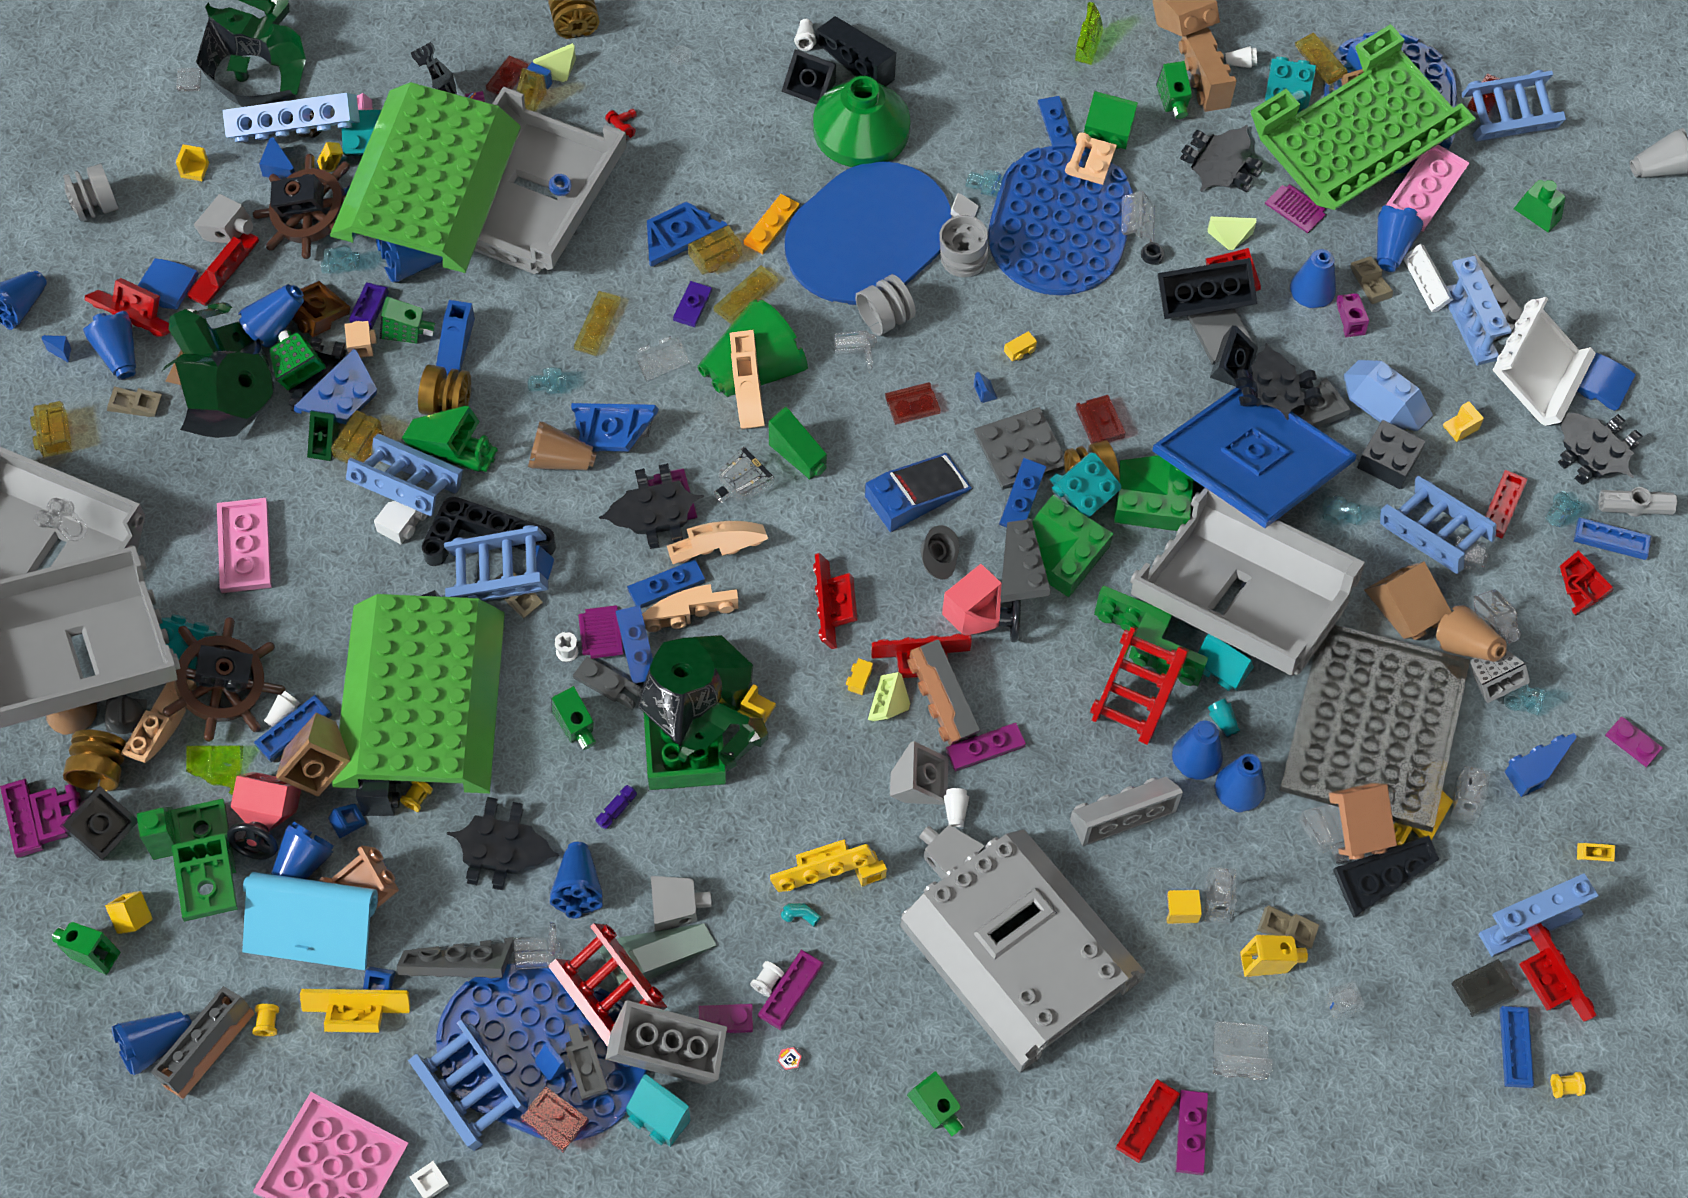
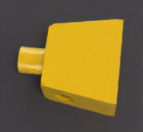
[1240,935,1308,977]

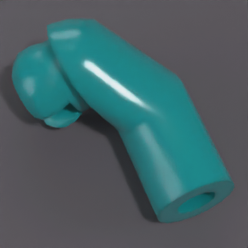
[781,903,822,927]

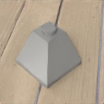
[890,741,948,805]

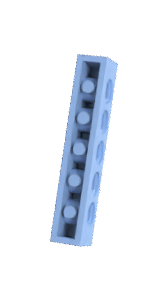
[223,93,360,142]

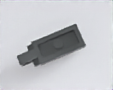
[565,1023,608,1101]

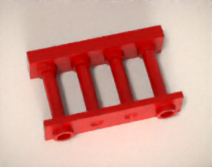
[1090,626,1189,745]
[549,923,667,1046]

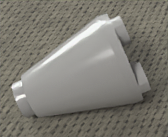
[1630,128,1688,178]

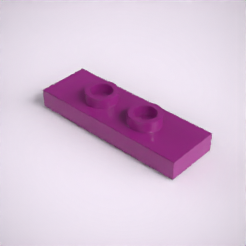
[946,723,1026,772]
[0,778,43,858]
[758,949,824,1031]
[1175,1090,1208,1175]

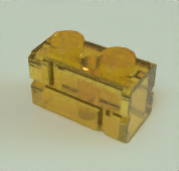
[688,225,742,275]
[30,401,72,458]
[331,410,384,464]

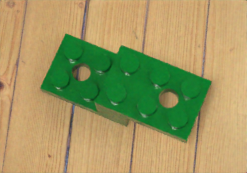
[1094,585,1208,687]
[171,798,238,922]

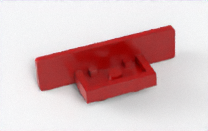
[187,233,259,306]
[84,278,171,337]
[813,553,857,649]
[871,634,972,678]
[1519,923,1596,1022]

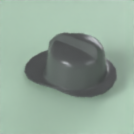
[920,525,960,580]
[105,694,147,734]

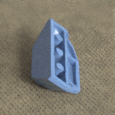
[1344,360,1433,431]

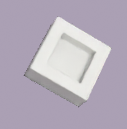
[410,1161,449,1198]

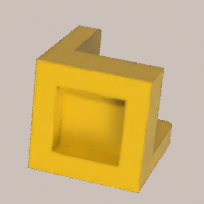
[176,144,210,181]
[1443,401,1484,442]
[741,684,776,723]
[854,850,887,887]
[1166,890,1202,924]
[105,891,153,934]

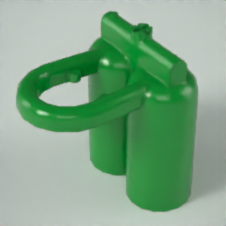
[447,435,498,472]

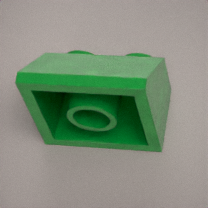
[1084,91,1138,149]

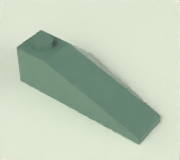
[598,923,716,989]

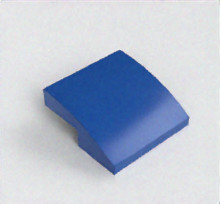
[138,258,199,309]
[1577,353,1636,411]

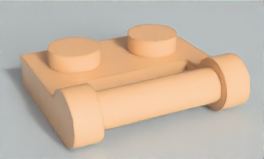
[1065,133,1117,185]

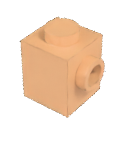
[345,321,377,358]

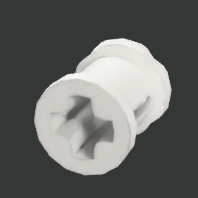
[555,632,579,662]
[750,961,784,997]

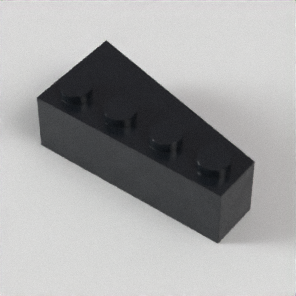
[816,16,897,86]
[356,779,401,816]

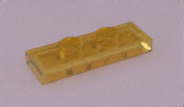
[1295,32,1347,85]
[713,265,778,324]
[574,291,621,356]

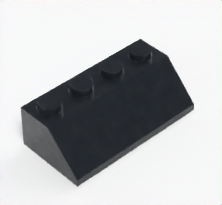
[1157,258,1257,319]

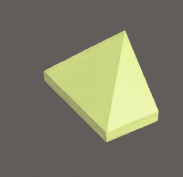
[533,43,576,82]
[1208,216,1256,250]
[868,672,910,721]

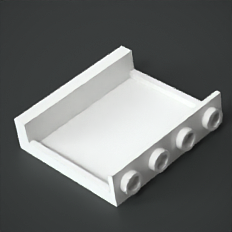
[1493,297,1596,426]

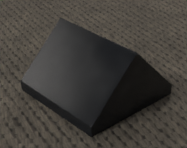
[781,49,836,105]
[1210,325,1258,387]

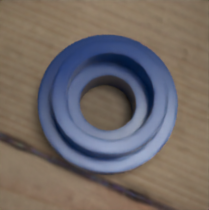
[549,174,572,196]

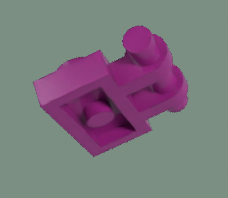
[29,784,81,844]

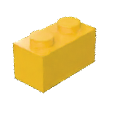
[317,142,343,172]
[1004,331,1037,361]
[846,658,873,695]
[1577,843,1615,862]

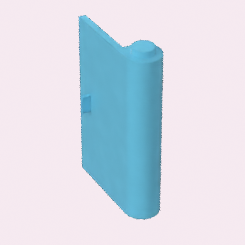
[242,872,378,970]

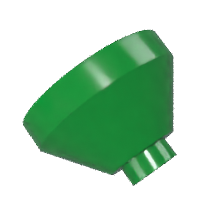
[813,76,911,167]

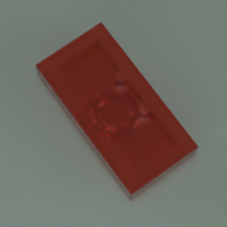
[486,55,528,95]

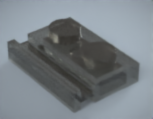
[1452,959,1519,1017]

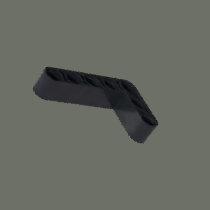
[421,497,556,566]

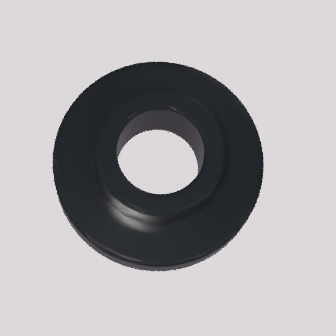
[1141,242,1164,264]

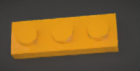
[744,194,800,254]

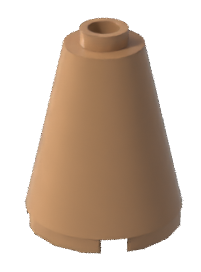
[528,421,596,470]
[1436,605,1507,662]
[46,702,97,735]

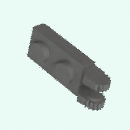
[573,656,642,709]

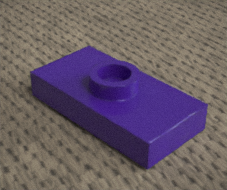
[673,281,712,327]
[349,282,389,329]

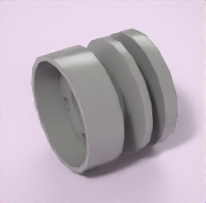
[63,163,119,221]
[939,215,988,277]
[855,274,916,336]

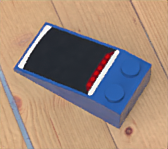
[865,453,972,532]

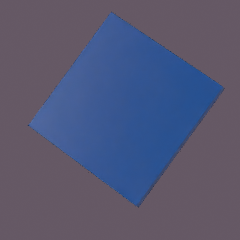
[1152,388,1357,528]

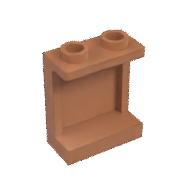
[1329,783,1397,859]
[318,845,399,909]

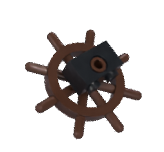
[252,154,350,259]
[163,617,286,742]

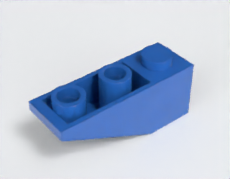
[436,300,475,376]
[1505,733,1577,797]

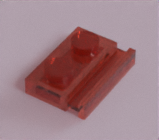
[885,382,941,425]
[1075,395,1126,444]
[520,1086,589,1153]

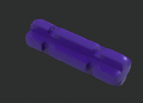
[595,785,637,829]

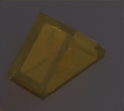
[517,68,546,112]

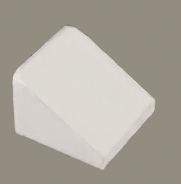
[951,193,979,218]

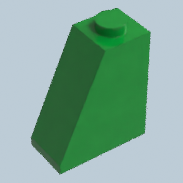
[402,406,480,459]
[769,407,827,480]
[136,806,176,860]

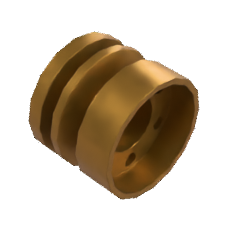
[548,0,600,39]
[418,364,471,415]
[1064,440,1120,483]
[63,729,127,792]

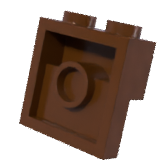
[292,281,350,337]

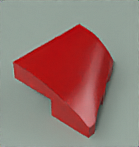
[1560,550,1614,616]

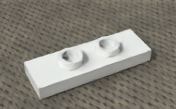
[1403,244,1453,312]

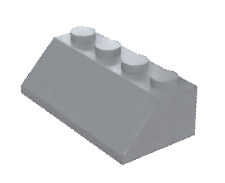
[1070,777,1183,846]
[606,1000,727,1085]

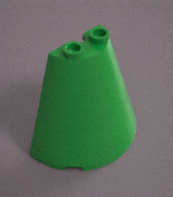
[697,299,808,397]

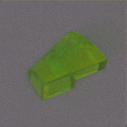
[1075,2,1103,65]
[186,745,243,795]

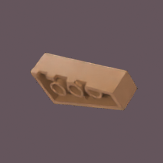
[1179,27,1237,112]

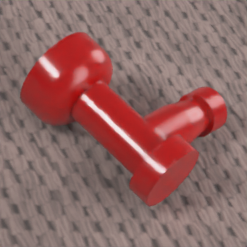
[605,109,637,140]

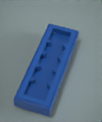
[1038,96,1075,144]
[999,458,1046,528]
[1573,517,1651,560]
[627,559,705,608]
[615,605,653,684]
[254,695,332,762]
[1500,1006,1534,1088]

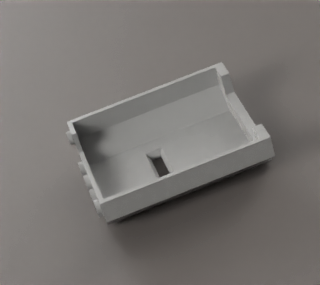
[474,87,627,274]
[0,447,145,580]
[1130,488,1365,676]
[0,546,180,728]
[900,829,1146,1073]

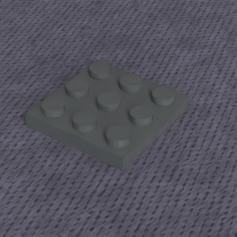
[974,407,1065,490]

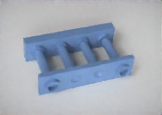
[1462,70,1566,142]
[1447,256,1512,366]
[346,433,463,516]
[1380,476,1496,574]
[444,525,548,601]
[1478,873,1598,957]
[408,1020,528,1151]

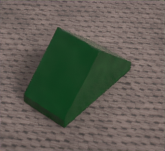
[307,410,340,461]

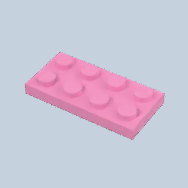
[1386,145,1469,231]
[217,498,272,593]

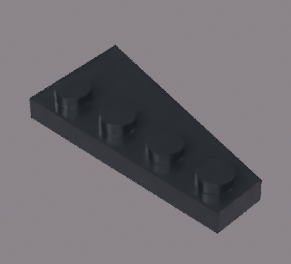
[1333,835,1439,918]

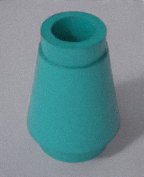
[1208,698,1240,738]

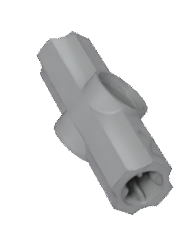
[1598,487,1677,517]

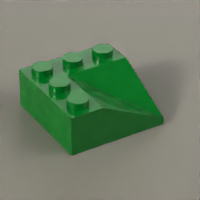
[1114,455,1193,531]
[1032,495,1113,597]
[644,713,726,790]

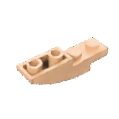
[730,330,765,429]
[667,521,768,564]
[642,584,738,632]
[121,678,197,763]

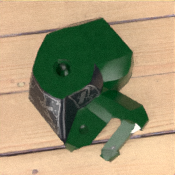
[196,0,306,107]
[162,302,275,438]
[639,635,768,772]

